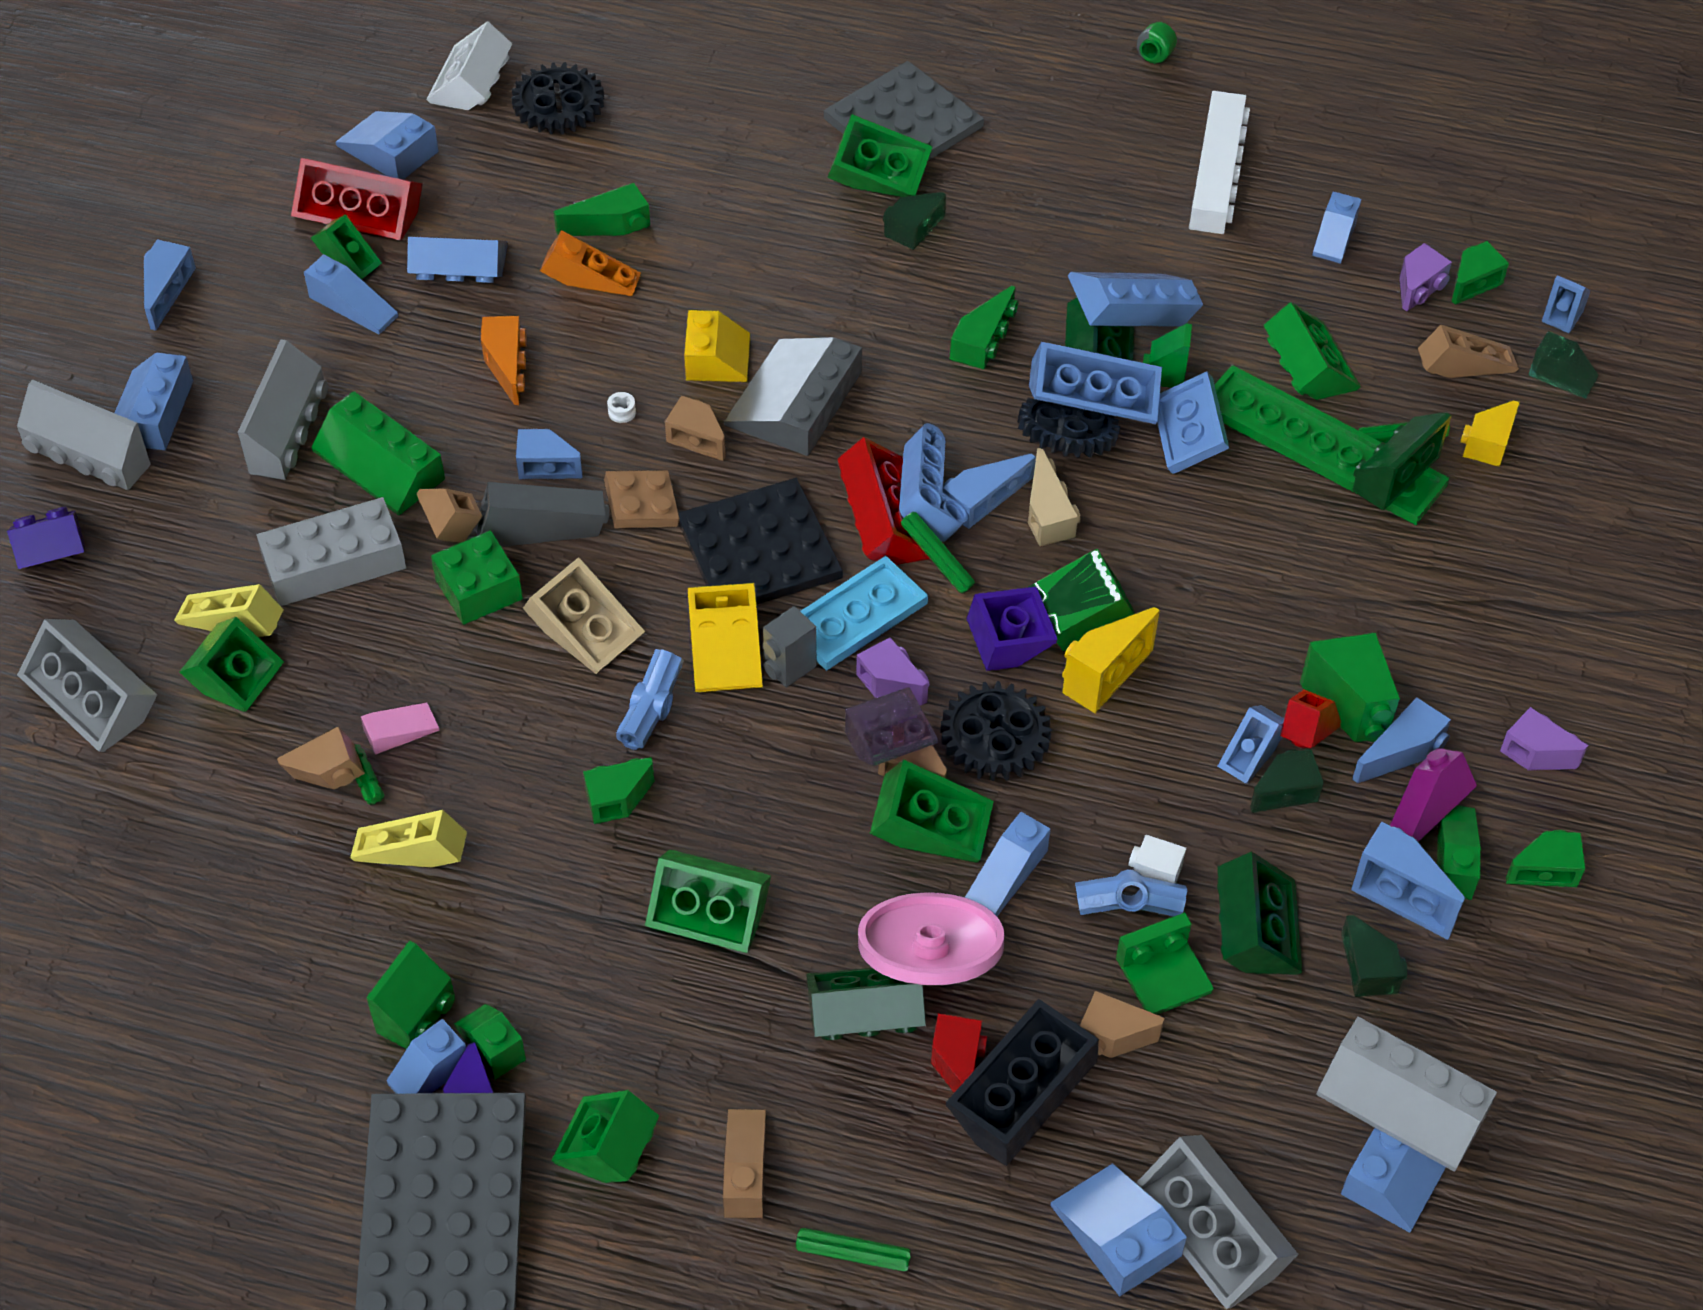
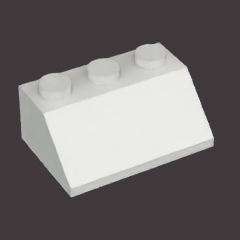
[426,21,512,110]

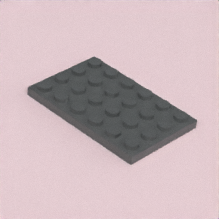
[355,1093,526,1310]

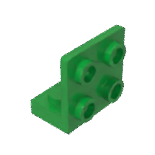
[1116,912,1213,1015]

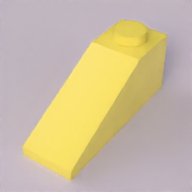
[174,584,284,637]
[350,810,467,868]

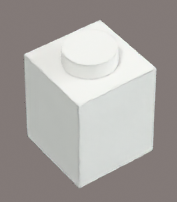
[1128,835,1186,883]

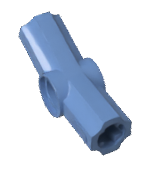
[616,649,684,750]
[1075,870,1187,917]

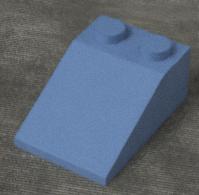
[336,111,439,179]
[1351,822,1465,940]
[1050,1163,1187,1297]

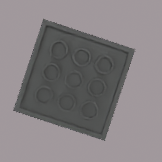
[824,61,984,161]

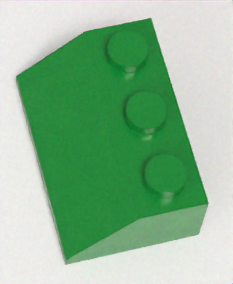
[1263,302,1361,400]
[645,849,771,953]

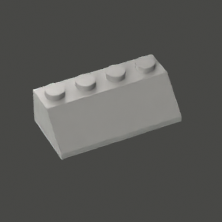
[238,340,328,480]
[17,380,151,491]
[17,619,157,752]
[1316,1017,1497,1172]
[1136,1135,1299,1310]

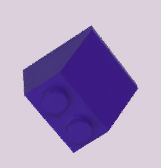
[966,586,1058,671]

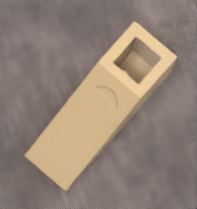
[1028,448,1080,547]

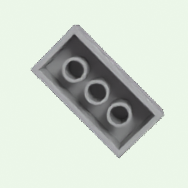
[256,497,406,606]

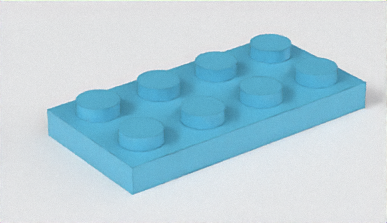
[800,556,928,671]

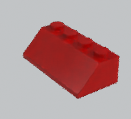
[291,158,423,240]
[837,437,930,565]

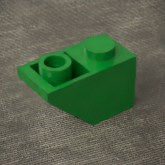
[583,757,655,824]

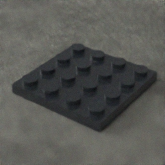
[678,477,843,605]

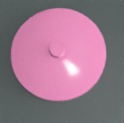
[858,893,1004,985]

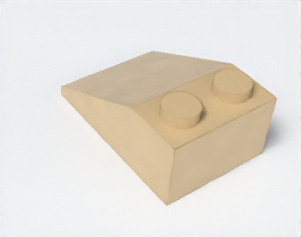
[523,557,645,674]

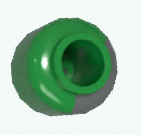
[1137,22,1177,64]

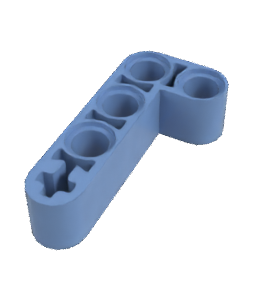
[899,423,968,542]

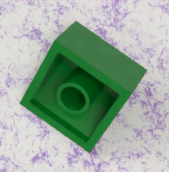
[179,617,284,712]
[366,941,455,1049]
[551,1090,660,1183]

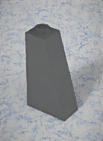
[476,482,609,547]

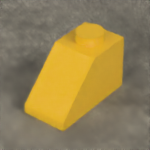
[1460,400,1520,467]

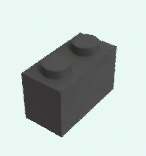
[763,606,817,688]

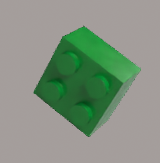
[431,530,523,625]

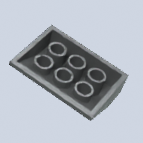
[724,337,862,456]

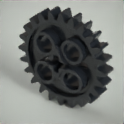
[512,62,604,134]
[1017,397,1120,458]
[940,681,1052,781]

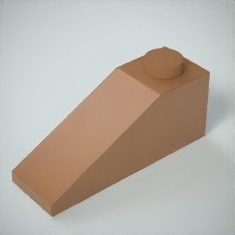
[1418,325,1519,378]
[723,1109,766,1218]

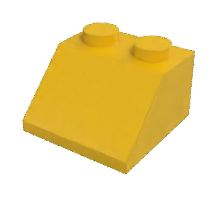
[684,310,750,382]

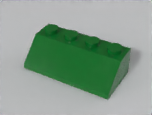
[312,391,445,516]

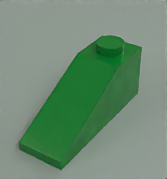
[553,183,650,236]
[1437,806,1481,900]

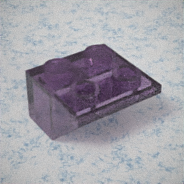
[845,687,938,766]

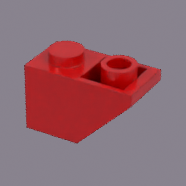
[1280,689,1341,748]
[931,1013,988,1092]

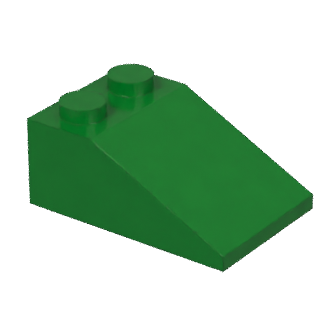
[827,114,933,199]
[870,759,994,863]

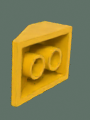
[1062,607,1160,713]

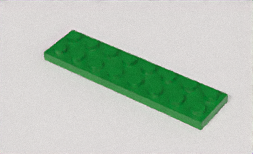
[1215,365,1449,525]

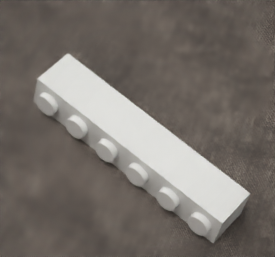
[1189,91,1250,234]

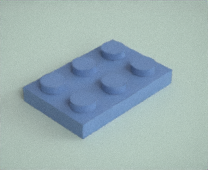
[1157,371,1229,474]

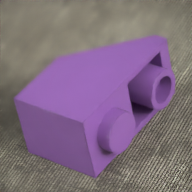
[1399,243,1452,312]
[856,637,930,705]
[1500,707,1588,770]

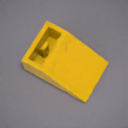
[688,583,763,692]

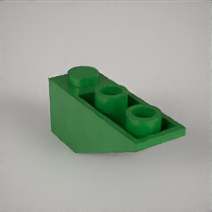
[950,286,1019,370]

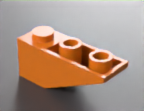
[540,230,641,296]
[481,316,527,405]

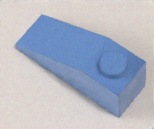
[144,239,196,330]
[304,254,398,334]
[943,454,1036,529]
[1352,697,1451,783]
[965,812,1050,916]

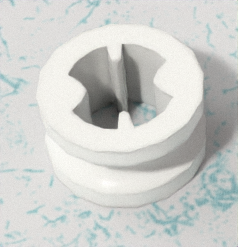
[607,392,636,423]

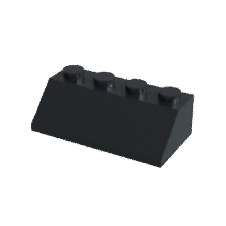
[946,999,1099,1166]

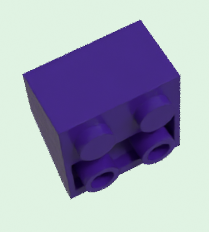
[7,506,85,569]

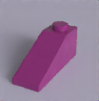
[1390,749,1477,842]

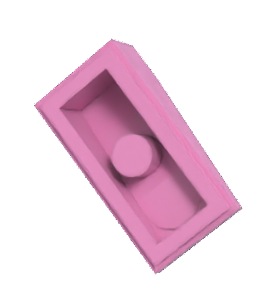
[361,703,440,755]

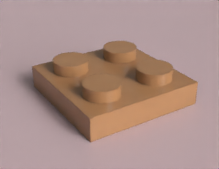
[604,470,679,528]

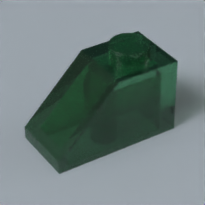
[883,192,946,250]
[1529,331,1599,399]
[1250,749,1324,813]
[1341,915,1407,997]

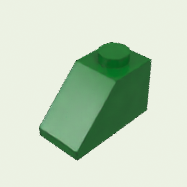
[311,214,382,280]
[1452,241,1509,305]
[1143,324,1192,388]
[1506,830,1585,887]
[454,1004,526,1080]

